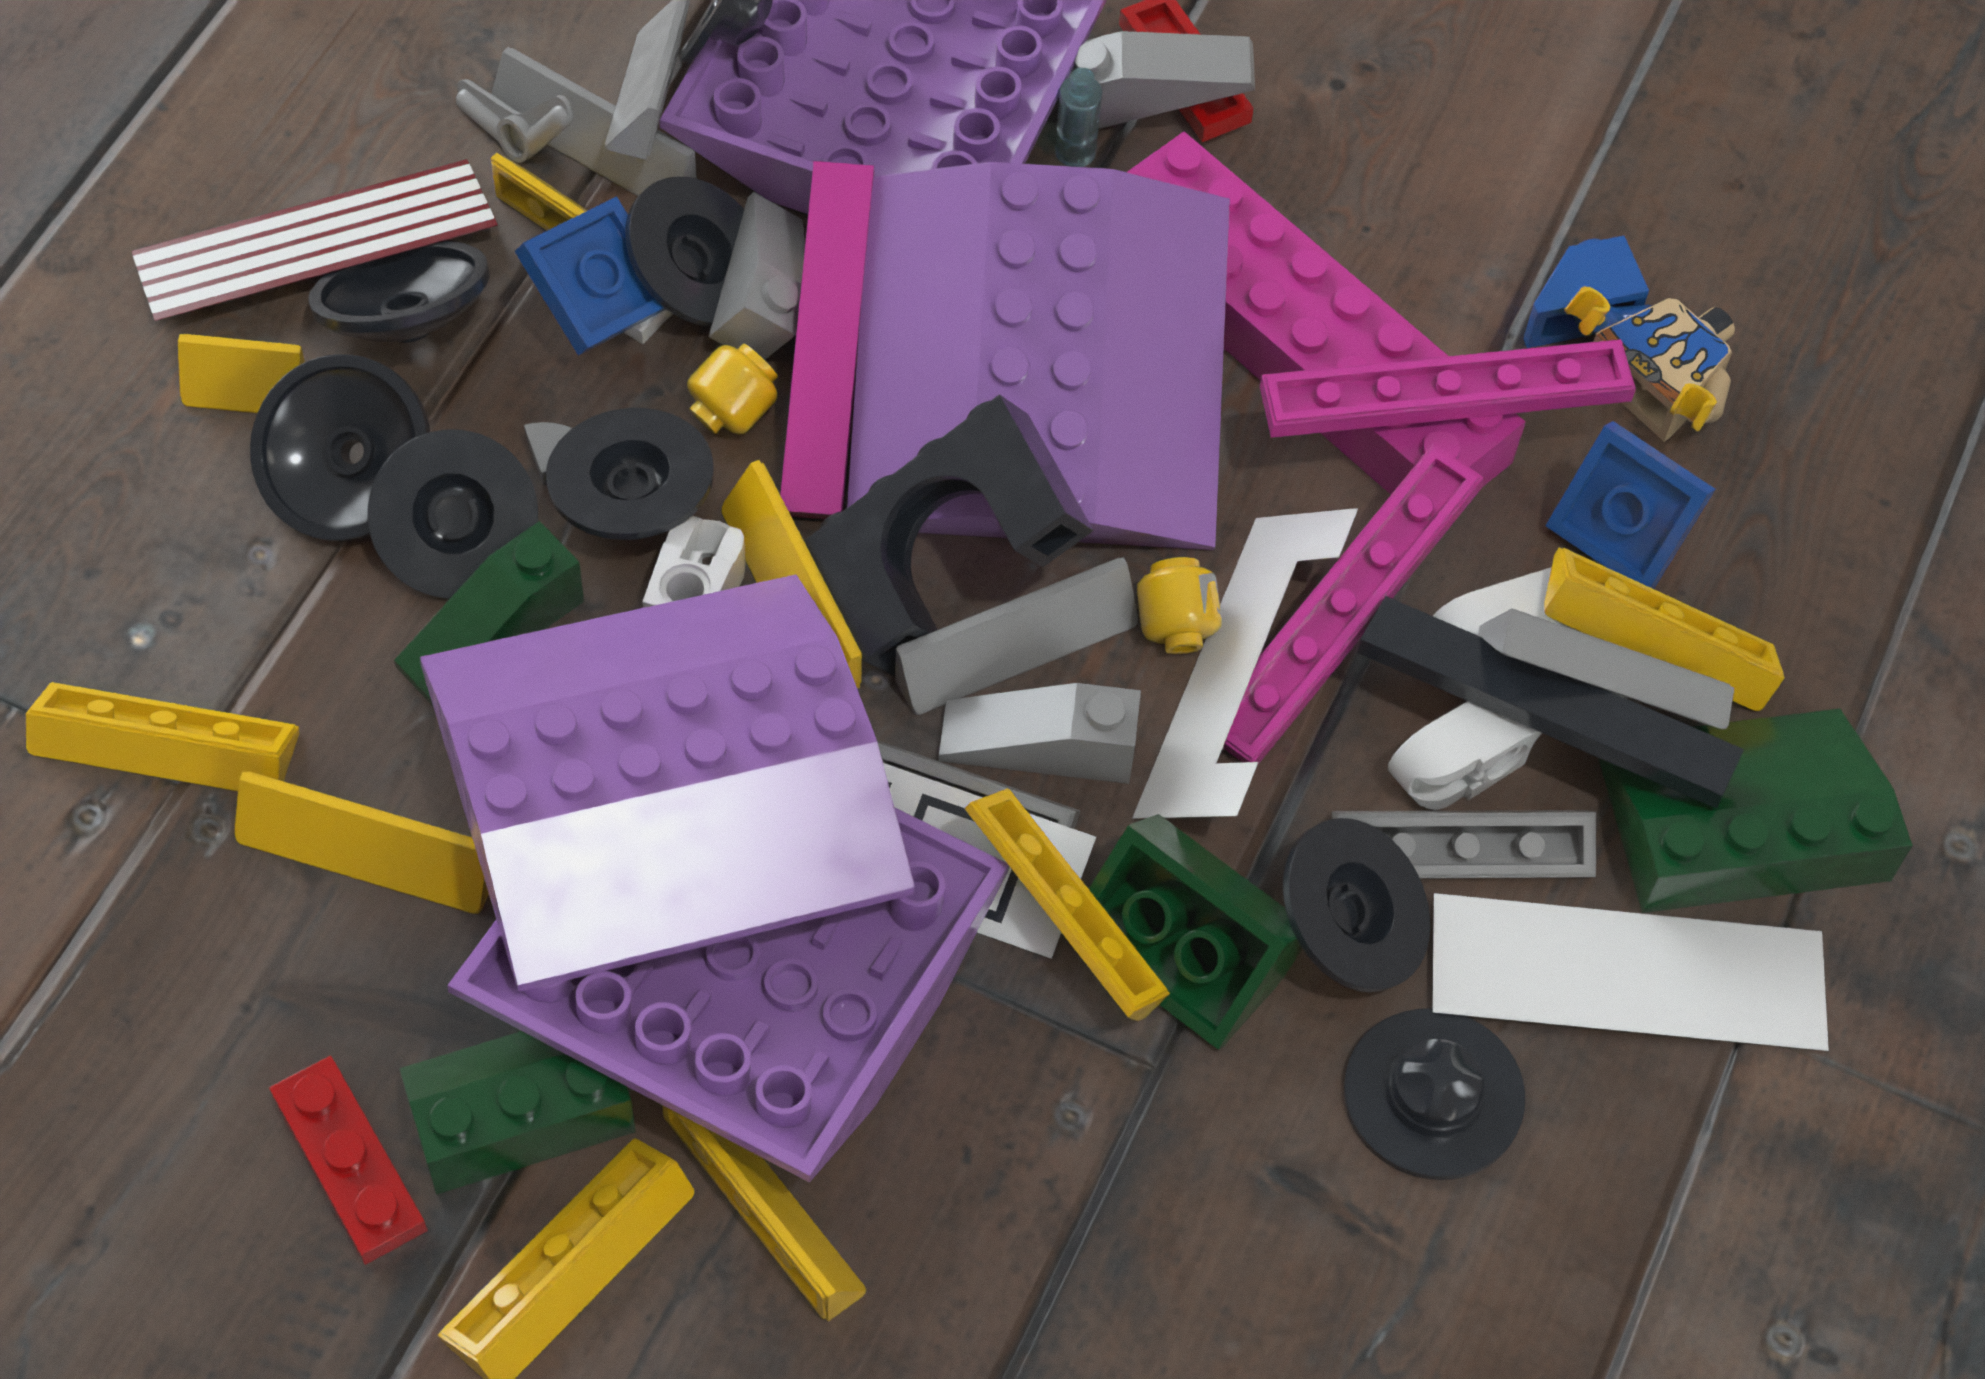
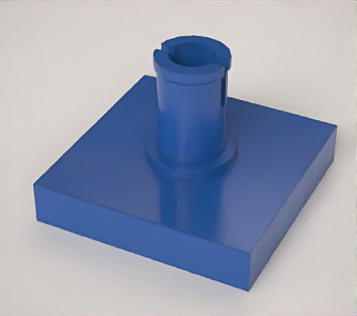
[514,196,667,356]
[1545,421,1716,589]

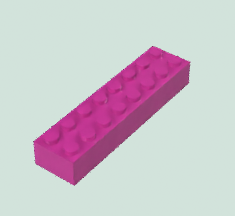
[1127,131,1526,495]

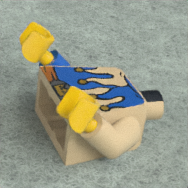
[1564,286,1735,442]

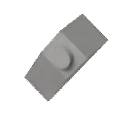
[1068,31,1255,130]
[709,192,805,360]
[938,683,1141,784]

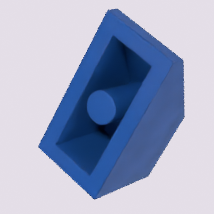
[1523,236,1649,348]

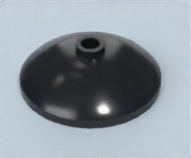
[309,241,490,343]
[250,354,431,541]

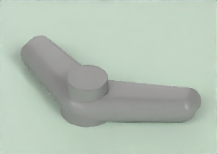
[456,79,573,162]

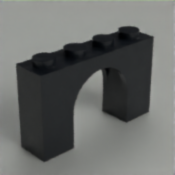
[804,394,1094,676]

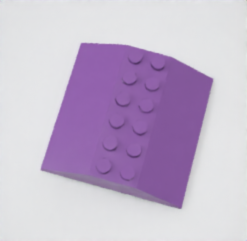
[659,0,1107,214]
[847,162,1230,550]
[420,574,915,992]
[447,807,1009,1183]

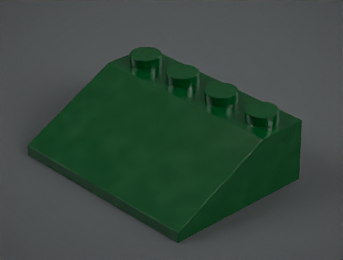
[1598,708,1913,913]

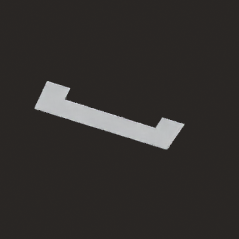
[1132,508,1358,819]

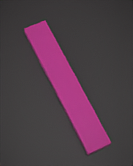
[780,161,875,520]
[1260,339,1636,438]
[1223,444,1484,766]

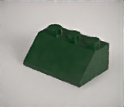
[1089,814,1302,1050]
[399,1031,636,1195]

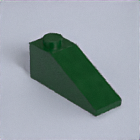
[394,521,584,706]

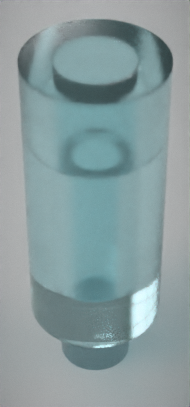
[1055,68,1102,167]

